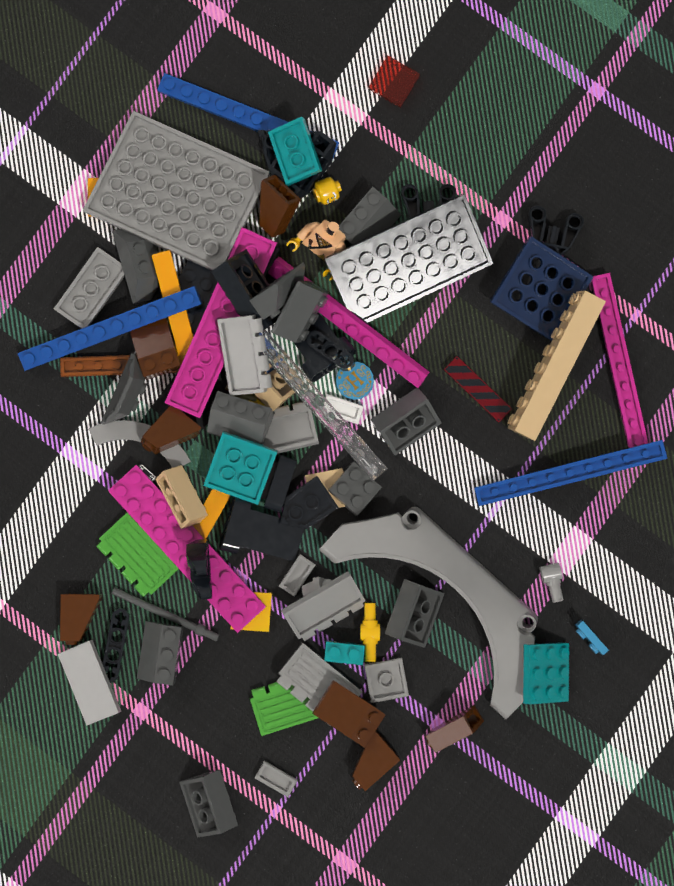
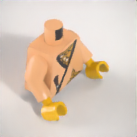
[287,220,346,281]

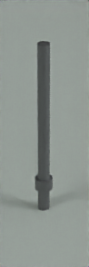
[112,587,220,641]

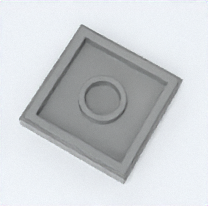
[364,657,409,703]

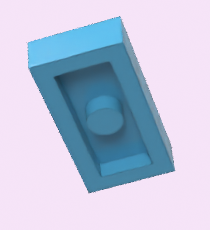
[575,620,609,655]

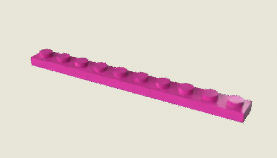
[268,257,430,388]
[591,273,648,448]

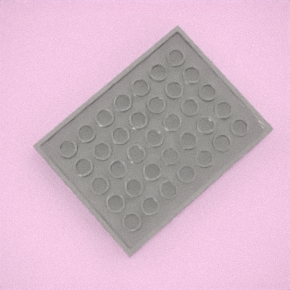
[83,111,270,270]

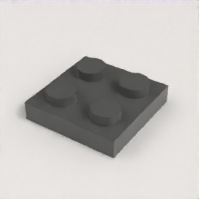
[328,462,382,516]

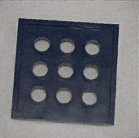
[490,236,593,341]

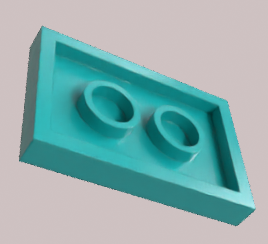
[268,117,322,186]

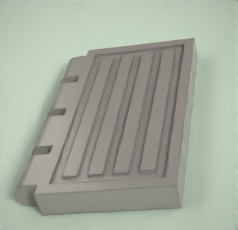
[217,315,272,395]
[263,401,319,454]
[281,571,365,641]
[276,643,362,726]

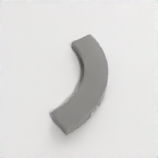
[88,420,191,468]

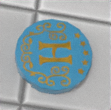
[336,362,374,400]

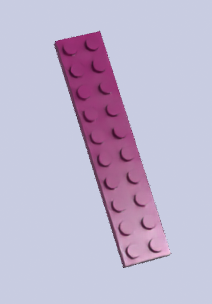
[165,227,277,418]
[108,465,266,633]

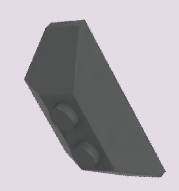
[112,229,160,304]
[101,351,147,425]

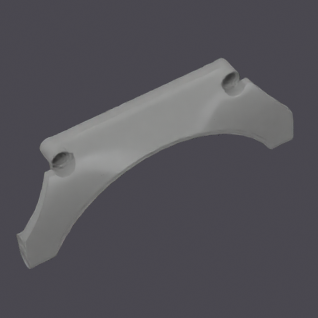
[319,507,538,719]

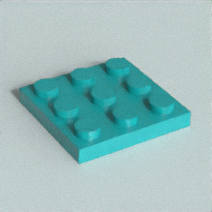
[203,431,278,505]
[523,643,569,704]

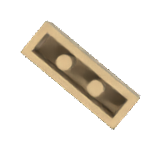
[155,465,208,529]

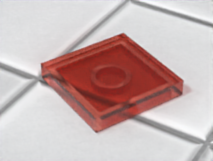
[368,55,420,108]

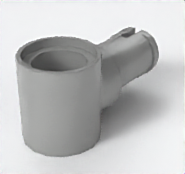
[539,562,564,603]

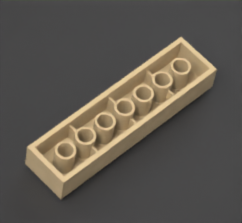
[508,291,606,441]

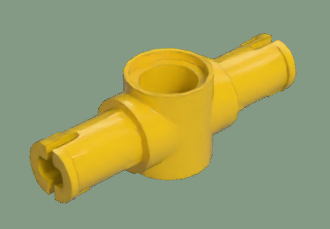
[360,603,380,662]

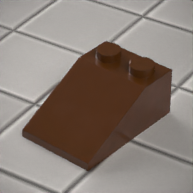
[130,318,181,380]
[312,680,386,748]

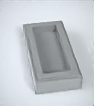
[279,554,316,597]
[255,760,298,797]

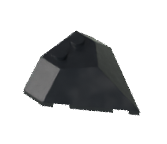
[258,130,337,199]

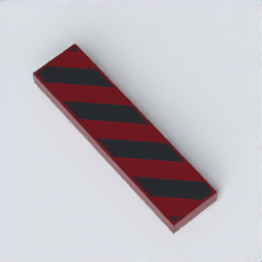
[444,356,512,423]

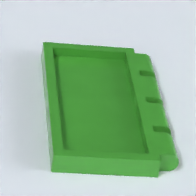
[96,512,179,597]
[250,682,318,736]

